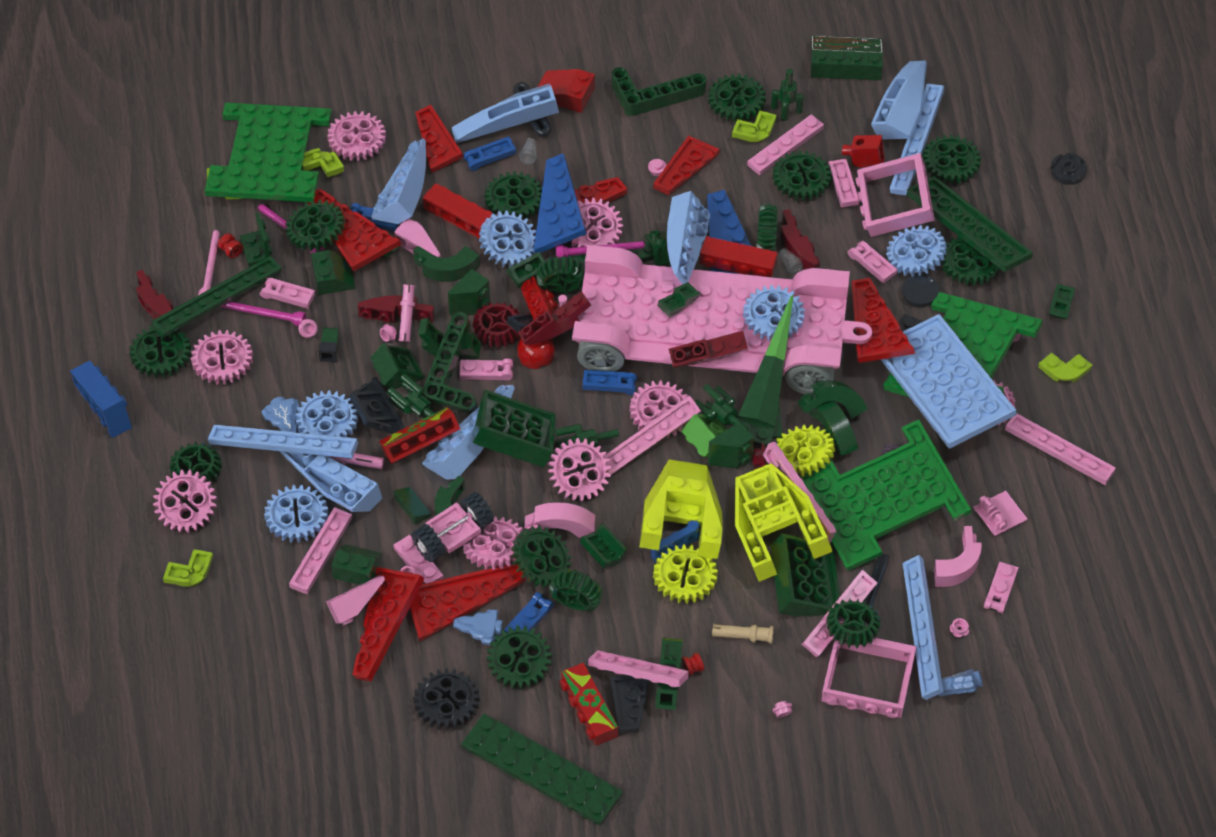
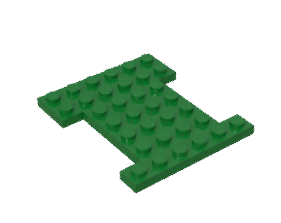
[205,102,332,202]
[883,292,1043,397]
[799,420,972,572]

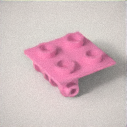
[973,491,1028,536]

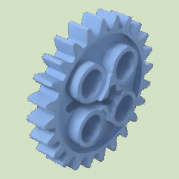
[479,211,536,267]
[886,225,947,277]
[743,285,805,341]
[295,390,358,438]
[264,485,328,543]

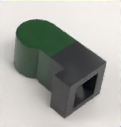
[318,327,339,363]

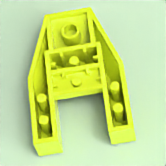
[639,460,722,559]
[735,463,832,582]

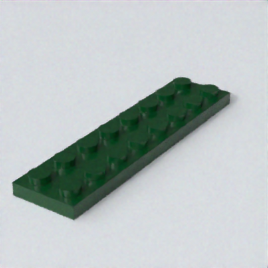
[906,176,1033,272]
[461,713,623,826]

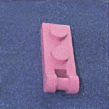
[848,241,897,284]
[260,278,315,309]
[460,358,513,380]
[984,562,1019,614]

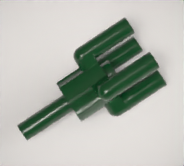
[771,68,804,121]
[387,374,434,418]
[694,384,748,430]
[555,424,619,463]

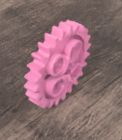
[327,111,386,161]
[571,198,623,247]
[191,330,253,385]
[629,380,688,438]
[548,438,611,502]
[153,470,217,533]
[463,517,523,570]

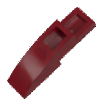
[780,209,820,270]
[136,269,174,319]
[518,291,592,345]
[357,295,435,323]
[669,331,748,368]

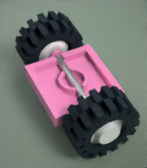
[411,492,494,562]

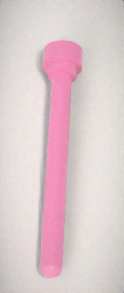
[198,230,220,295]

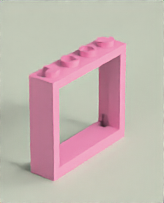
[856,153,935,237]
[821,638,916,718]

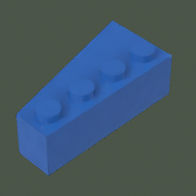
[70,361,132,438]

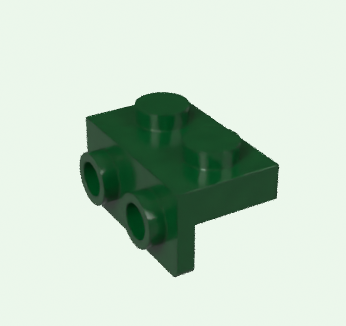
[580,523,627,569]

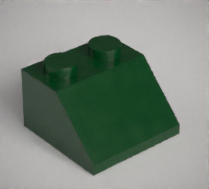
[311,250,355,295]
[448,269,491,316]
[370,343,424,389]
[708,422,754,469]
[331,544,383,585]

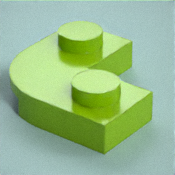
[732,111,777,142]
[302,148,344,177]
[1038,353,1092,383]
[163,549,213,587]

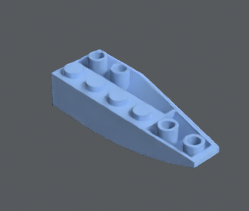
[871,61,927,139]
[452,83,559,143]
[371,138,426,224]
[667,191,710,284]
[422,385,515,480]
[280,451,382,512]

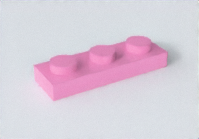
[828,159,859,208]
[393,535,444,584]

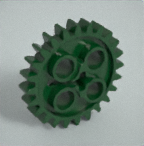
[708,73,766,122]
[922,134,981,185]
[772,150,831,201]
[484,171,543,219]
[285,200,346,252]
[940,236,999,286]
[129,326,192,378]
[510,526,572,588]
[486,625,552,690]

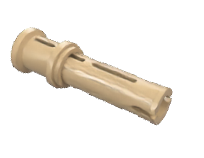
[712,624,774,644]

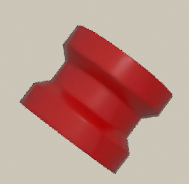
[681,652,704,677]

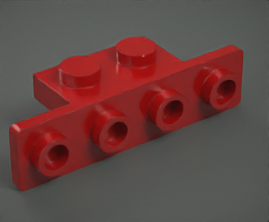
[521,276,559,320]

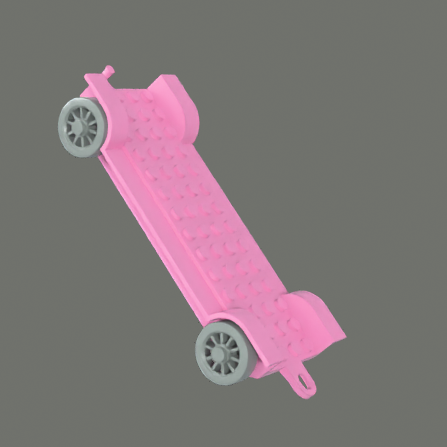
[558,245,872,394]

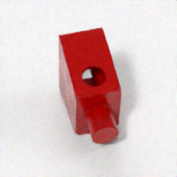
[842,135,885,168]

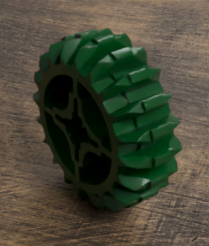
[757,204,778,251]
[536,255,585,294]
[169,441,222,490]
[549,569,603,612]
[826,598,881,649]

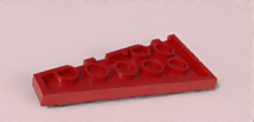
[307,189,402,272]
[851,278,915,363]
[410,563,526,642]
[352,567,424,682]

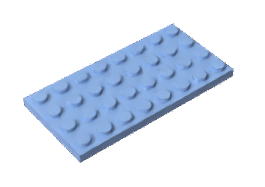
[880,314,1017,449]

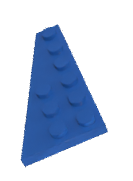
[534,153,587,253]
[707,190,751,274]

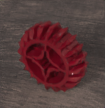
[472,301,520,348]

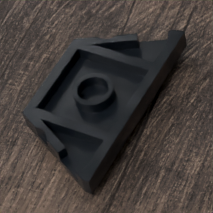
[349,377,405,434]

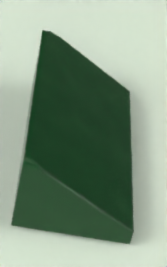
[506,252,544,285]
[393,487,432,525]

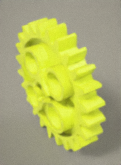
[776,425,835,477]
[653,544,718,604]

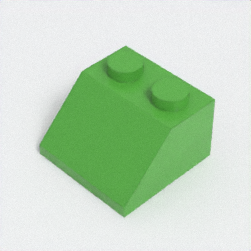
[682,414,727,457]

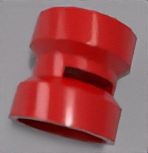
[218,233,243,259]

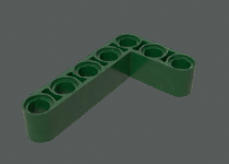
[611,67,707,116]
[423,312,478,414]

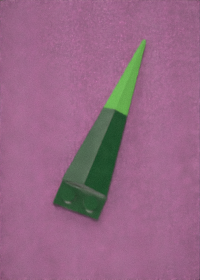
[737,295,793,447]

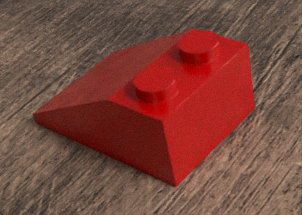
[537,69,595,113]

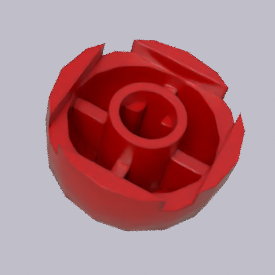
[517,339,555,369]

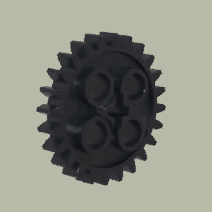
[413,668,480,731]

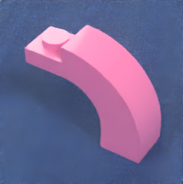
[524,503,595,538]
[934,526,982,587]

